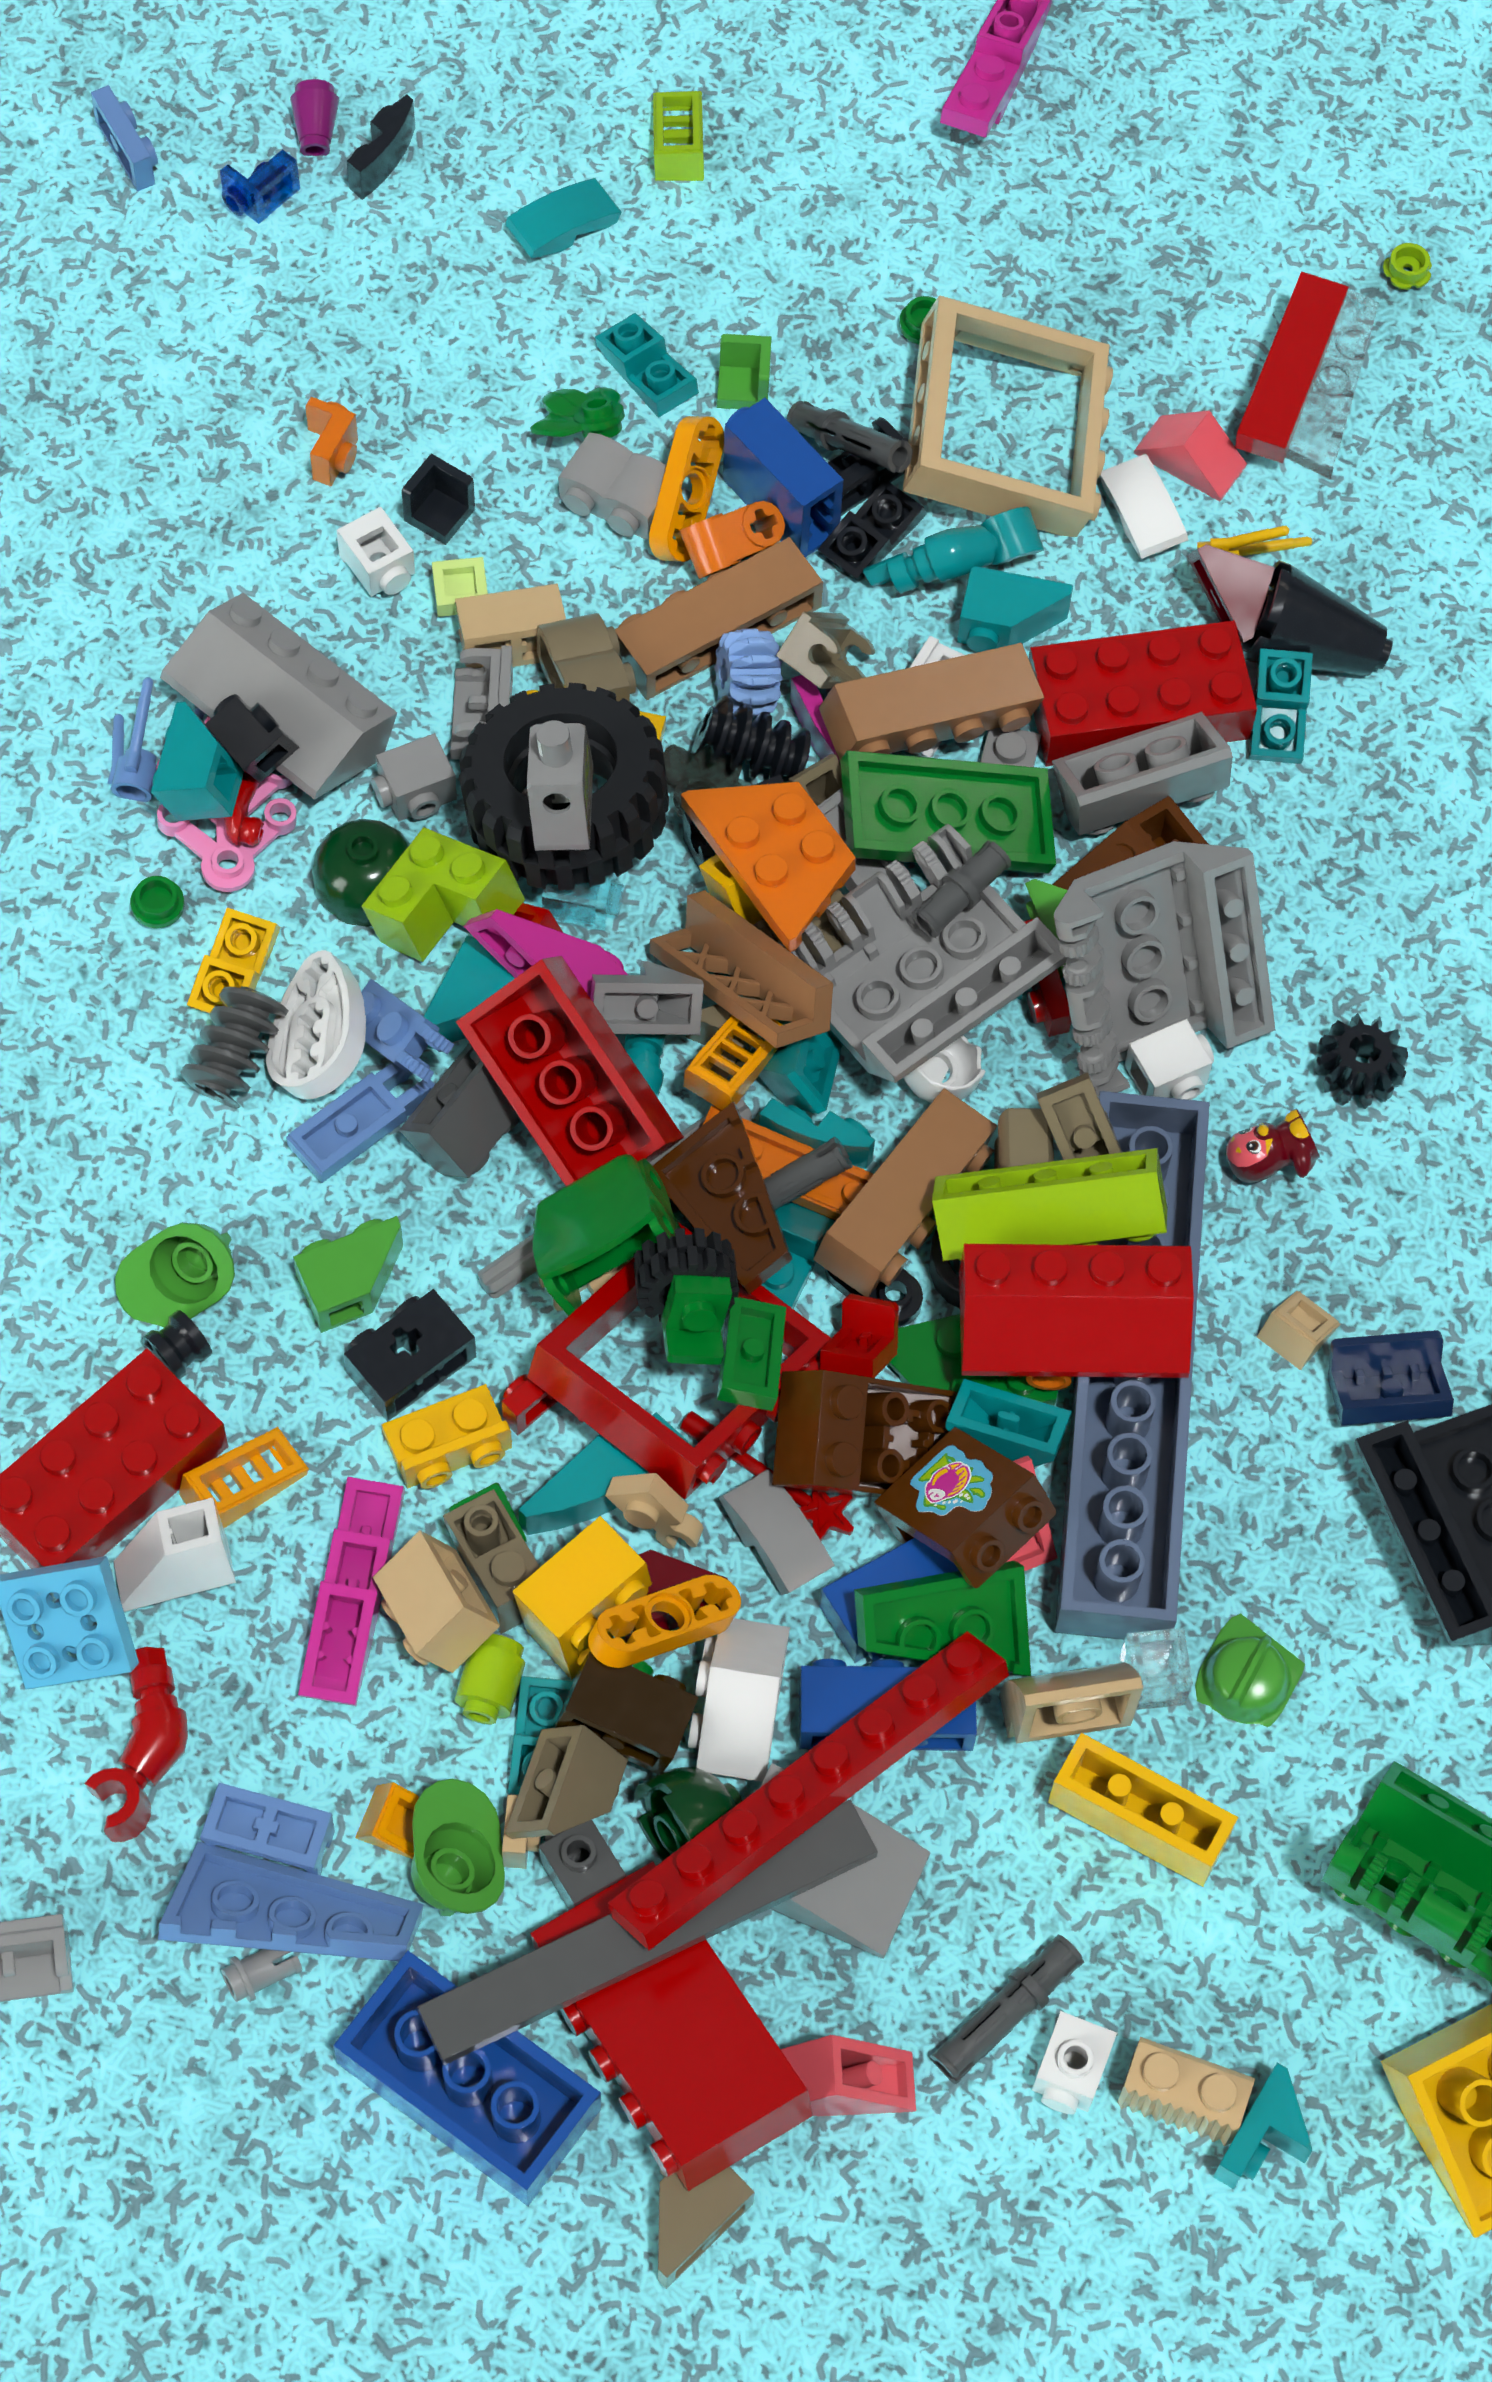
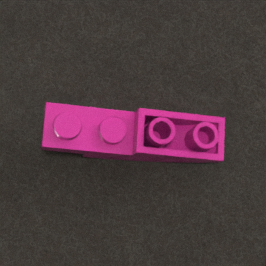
[940,0,1053,138]

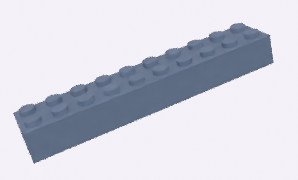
[1055,1091,1210,1644]

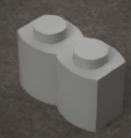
[558,433,666,539]

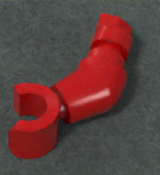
[84,1647,188,1842]

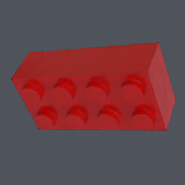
[1028,620,1257,767]
[0,1348,229,1569]

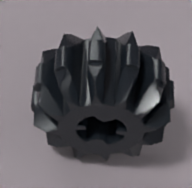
[1315,1013,1408,1109]

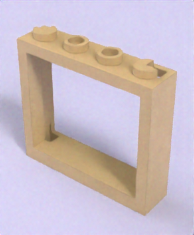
[903,295,1113,537]

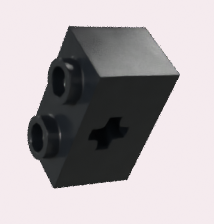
[344,1289,476,1422]

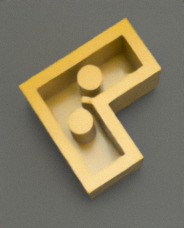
[512,1516,652,1680]

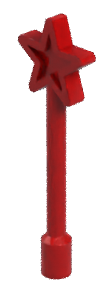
[680,1411,854,1541]

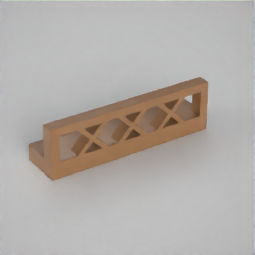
[649,890,833,1048]

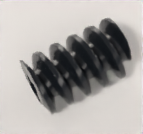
[692,695,811,780]

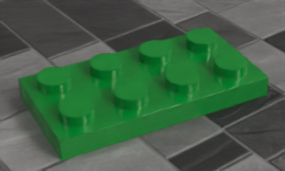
[840,750,1056,874]

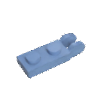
[361,979,455,1083]
[286,1063,435,1183]

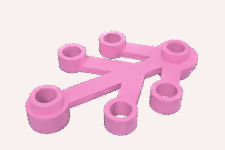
[156,716,296,892]

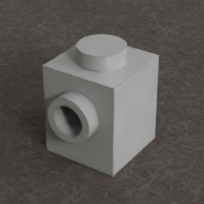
[371,733,457,822]

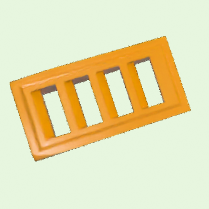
[683,1015,783,1110]
[179,1427,309,1528]

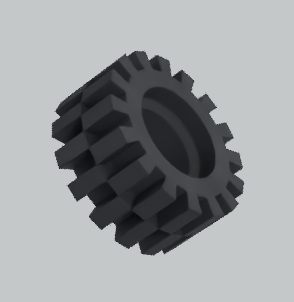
[633,1228,739,1322]

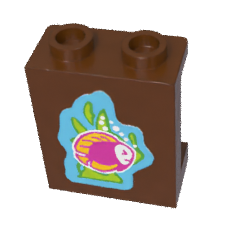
[873,1427,1056,1588]

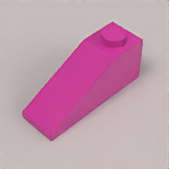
[464,909,628,998]

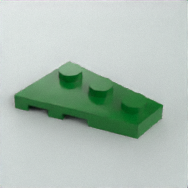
[854,1560,1031,1677]

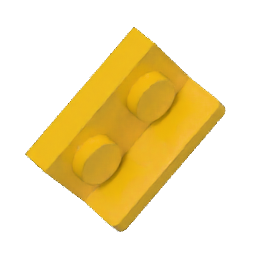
[381,1384,512,1489]

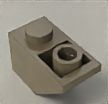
[443,1489,540,1634]

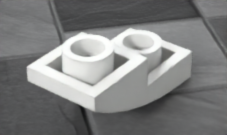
[1100,454,1188,559]

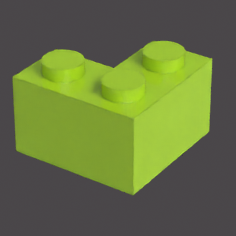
[362,827,525,962]

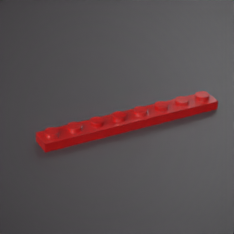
[608,1631,1009,1951]

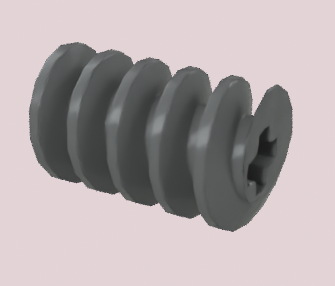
[180,986,289,1108]

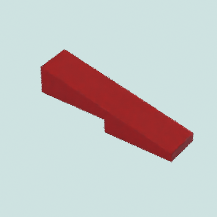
[1235,271,1349,463]

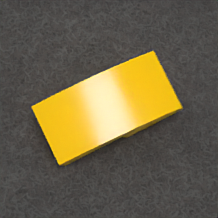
[187,907,281,1014]

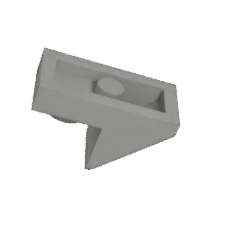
[591,961,704,1035]

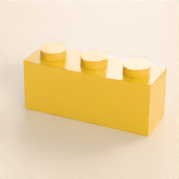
[1048,1733,1238,1887]

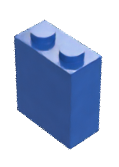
[723,398,844,557]

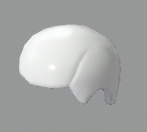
[903,1035,986,1103]

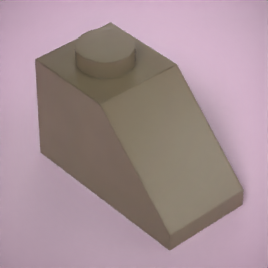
[505,1725,628,1839]
[658,2167,755,2289]

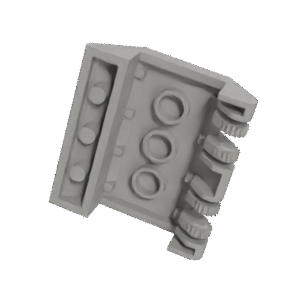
[777,824,1068,1083]
[1054,841,1276,1097]

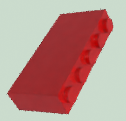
[530,1861,813,2191]

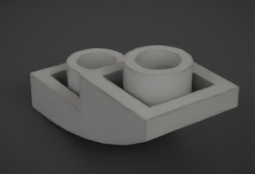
[719,1470,835,1595]

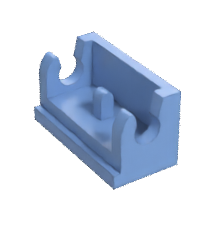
[200,1783,335,1875]

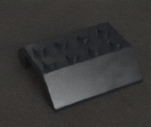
[1354,1404,1492,1645]

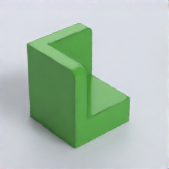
[717,334,772,409]

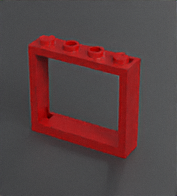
[527,1222,831,1500]

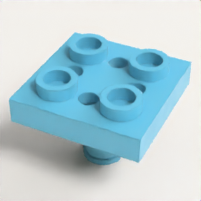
[0,1556,139,1690]

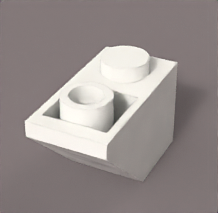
[114,1497,236,1612]

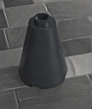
[1242,560,1393,676]

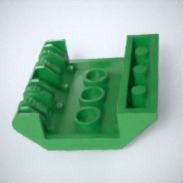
[1321,1761,1492,1986]

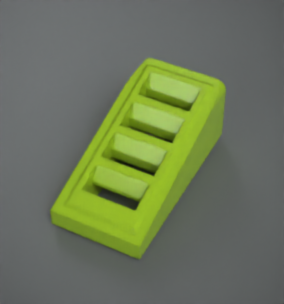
[653,91,704,181]

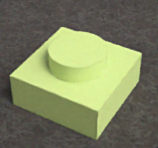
[432,557,488,617]

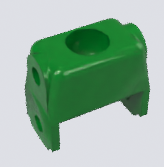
[532,1154,681,1316]

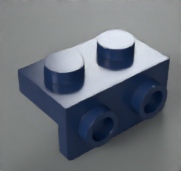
[1328,1330,1454,1426]

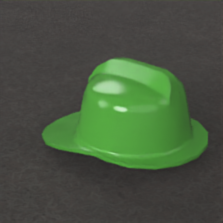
[115,1222,235,1327]
[1195,1613,1305,1727]
[411,1779,505,1916]

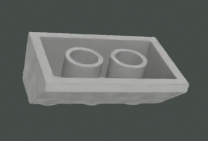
[1052,712,1233,835]

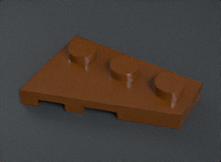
[653,1101,793,1294]

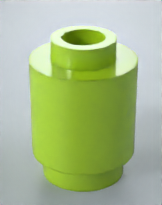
[454,1634,525,1725]

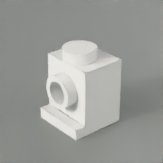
[337,506,415,597]

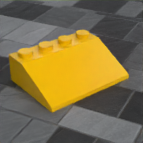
[1380,2004,1492,2238]

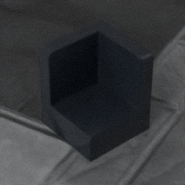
[402,453,475,545]

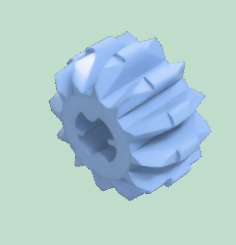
[714,628,783,717]

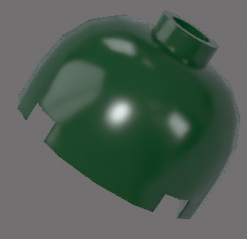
[312,819,410,927]
[634,1767,743,1861]

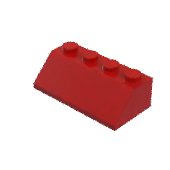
[456,956,684,1186]
[959,1244,1194,1378]

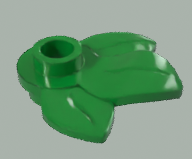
[530,387,625,438]

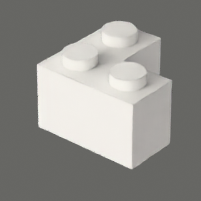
[688,1618,790,1782]

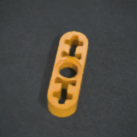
[649,416,724,562]
[588,1575,741,1668]

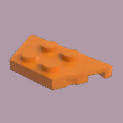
[681,782,856,952]

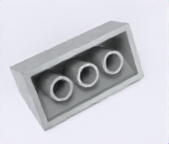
[160,593,397,800]

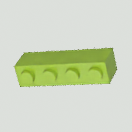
[932,1148,1167,1261]

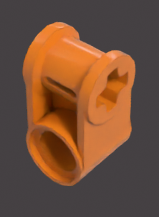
[679,501,785,579]

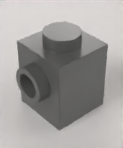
[539,1820,626,1910]

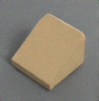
[1257,1291,1341,1370]

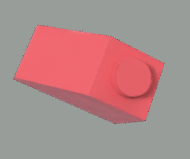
[781,2035,916,2116]

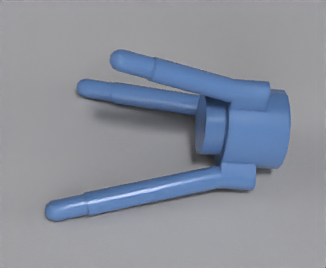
[108,677,205,802]

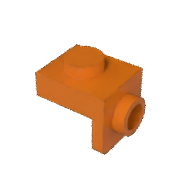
[305,397,358,487]

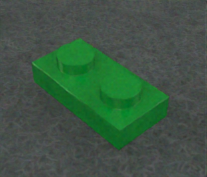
[717,1297,786,1411]

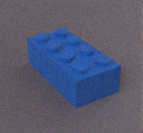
[333,1950,601,2206]

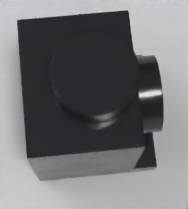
[205,694,299,783]

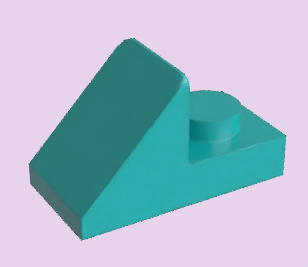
[758,1031,842,1114]
[761,1202,835,1309]
[1213,2062,1312,2189]

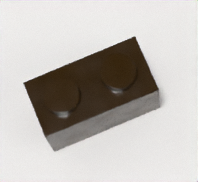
[554,1651,699,1774]

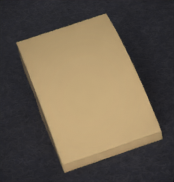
[999,1662,1143,1744]

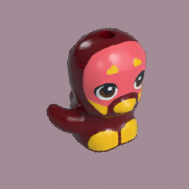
[1225,1109,1320,1183]

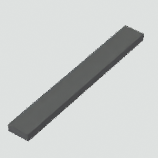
[417,1799,878,2065]

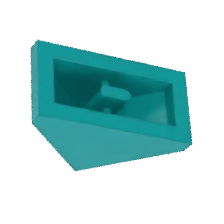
[945,1379,1072,1467]

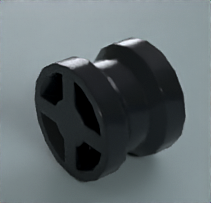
[142,1310,212,1379]

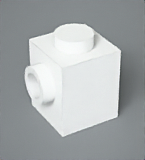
[1124,1019,1214,1100]
[1032,2011,1117,2114]

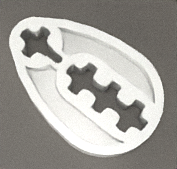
[266,950,366,1099]

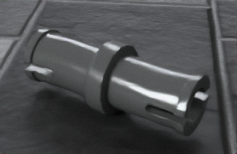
[911,840,1012,938]

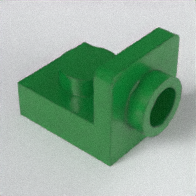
[661,1275,732,1365]

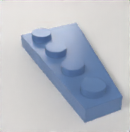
[158,1841,424,1961]

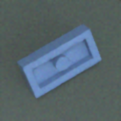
[91,85,158,192]

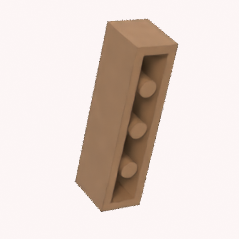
[615,537,823,701]
[819,643,1044,763]
[813,1088,997,1297]

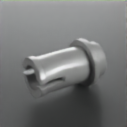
[221,1949,302,2002]

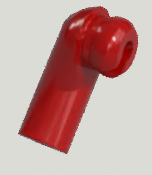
[224,770,264,846]

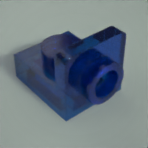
[220,149,300,224]

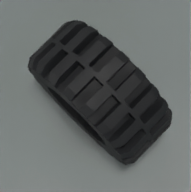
[459,683,669,890]

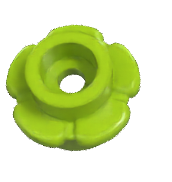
[1383,243,1432,290]

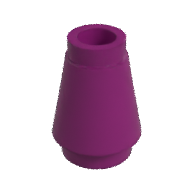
[290,79,339,156]

